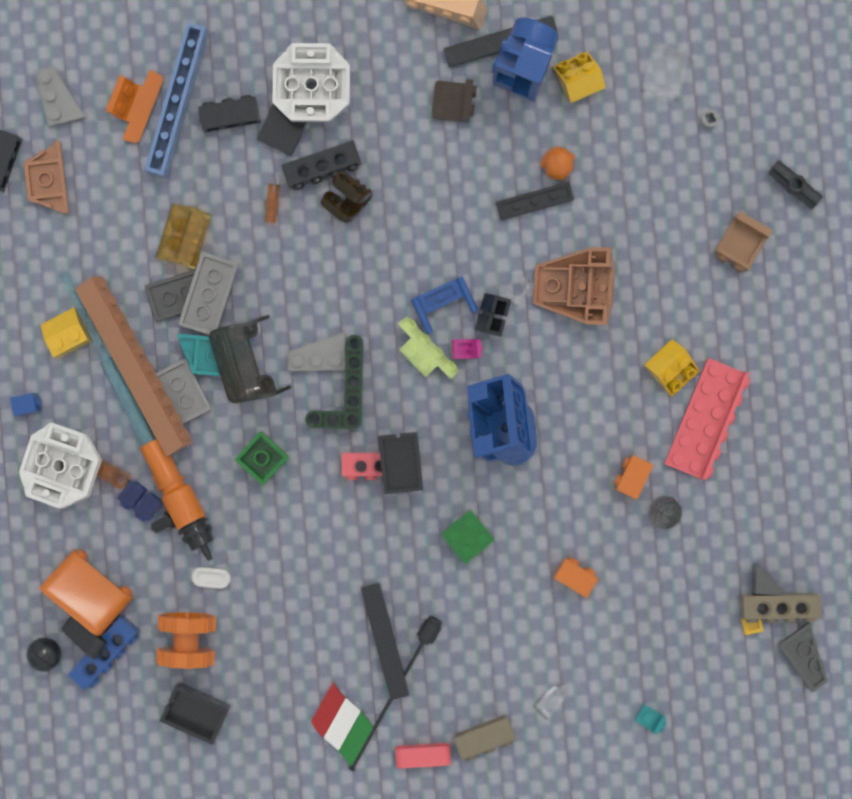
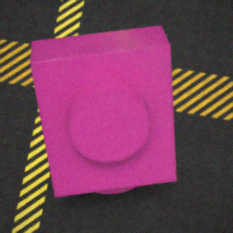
[451,339,482,359]

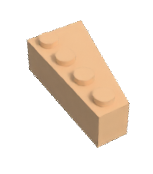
[404,0,488,30]

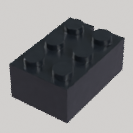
[378,432,424,495]
[160,682,232,745]

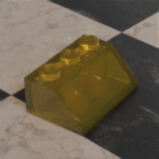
[155,203,212,269]

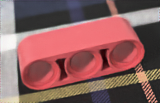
[395,743,451,768]

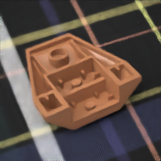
[533,247,615,325]

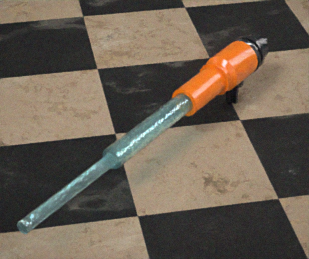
[60,273,214,561]

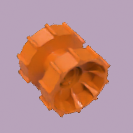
[156,612,216,669]

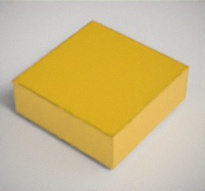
[741,612,764,635]

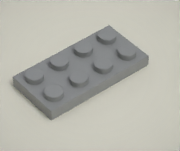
[178,252,239,337]

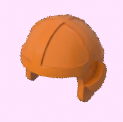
[540,146,575,181]

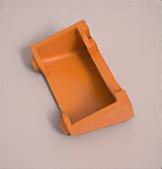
[39,549,135,636]

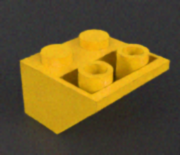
[553,51,606,103]
[644,339,699,397]

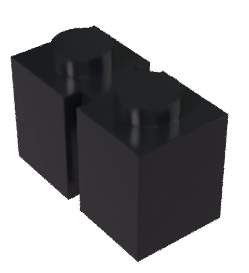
[474,293,511,337]

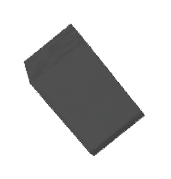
[751,562,786,595]

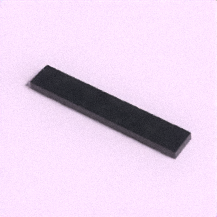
[443,15,558,68]
[361,582,410,700]

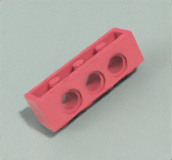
[341,453,382,480]

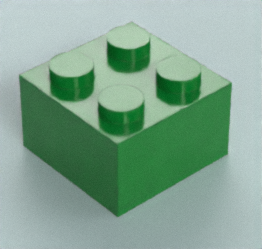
[234,431,291,486]
[441,509,495,564]

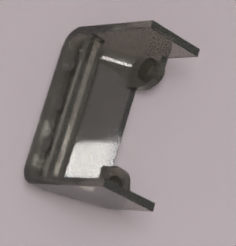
[209,314,291,404]

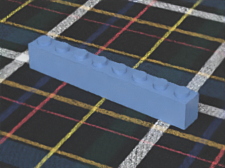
[145,22,209,179]

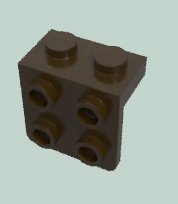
[432,79,477,123]

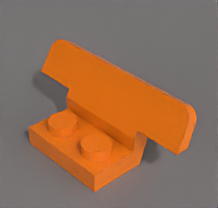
[105,70,163,144]

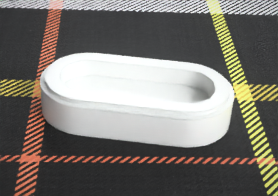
[192,567,231,589]

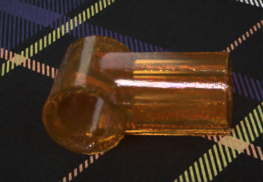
[97,459,132,488]

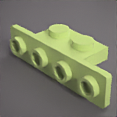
[398,317,459,379]

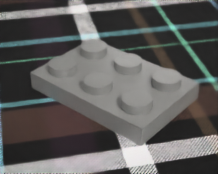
[155,358,212,424]

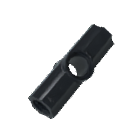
[768,160,823,210]

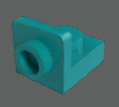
[634,703,666,735]

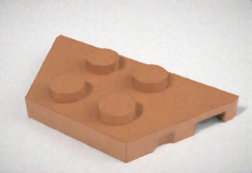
[24,140,70,214]

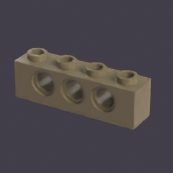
[739,593,822,623]

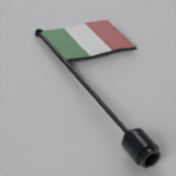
[311,615,443,772]

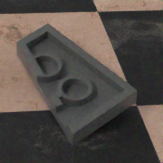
[777,622,828,692]

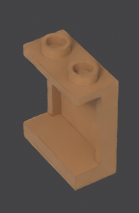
[713,211,773,273]

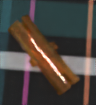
[264,184,280,224]

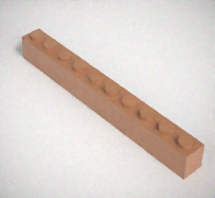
[75,276,193,457]

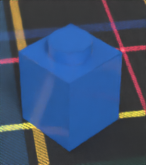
[10,393,43,416]

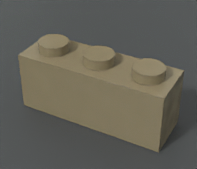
[453,714,516,761]

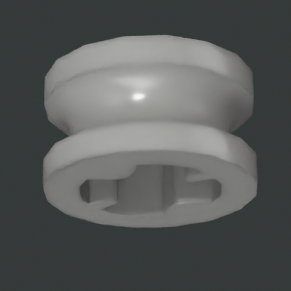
[700,110,719,129]

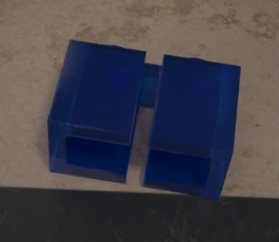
[117,479,163,522]

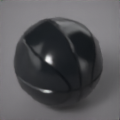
[26,637,62,672]

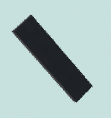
[496,181,574,221]

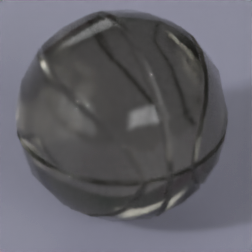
[648,496,682,530]

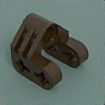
[320,171,373,223]

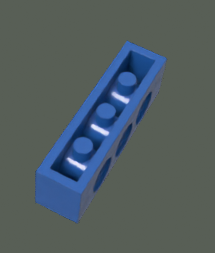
[68,615,140,691]

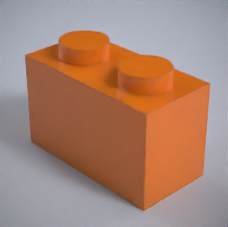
[613,455,654,500]
[553,556,599,598]

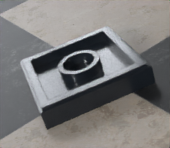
[257,105,307,156]

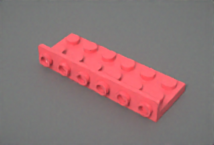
[664,358,750,480]

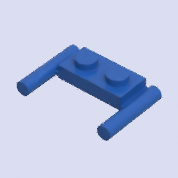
[411,276,479,334]

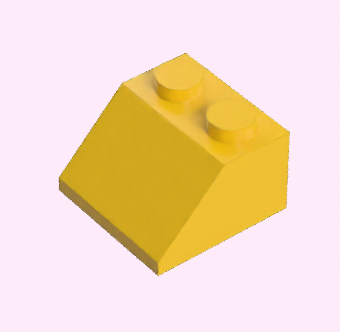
[41,307,92,359]

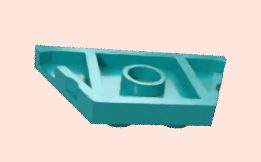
[177,333,252,377]

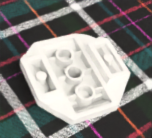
[272,43,350,122]
[19,422,102,509]

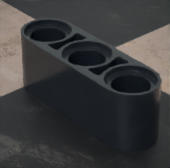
[61,616,108,660]

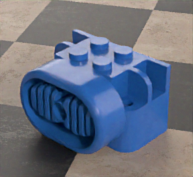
[491,17,559,101]
[467,374,537,466]

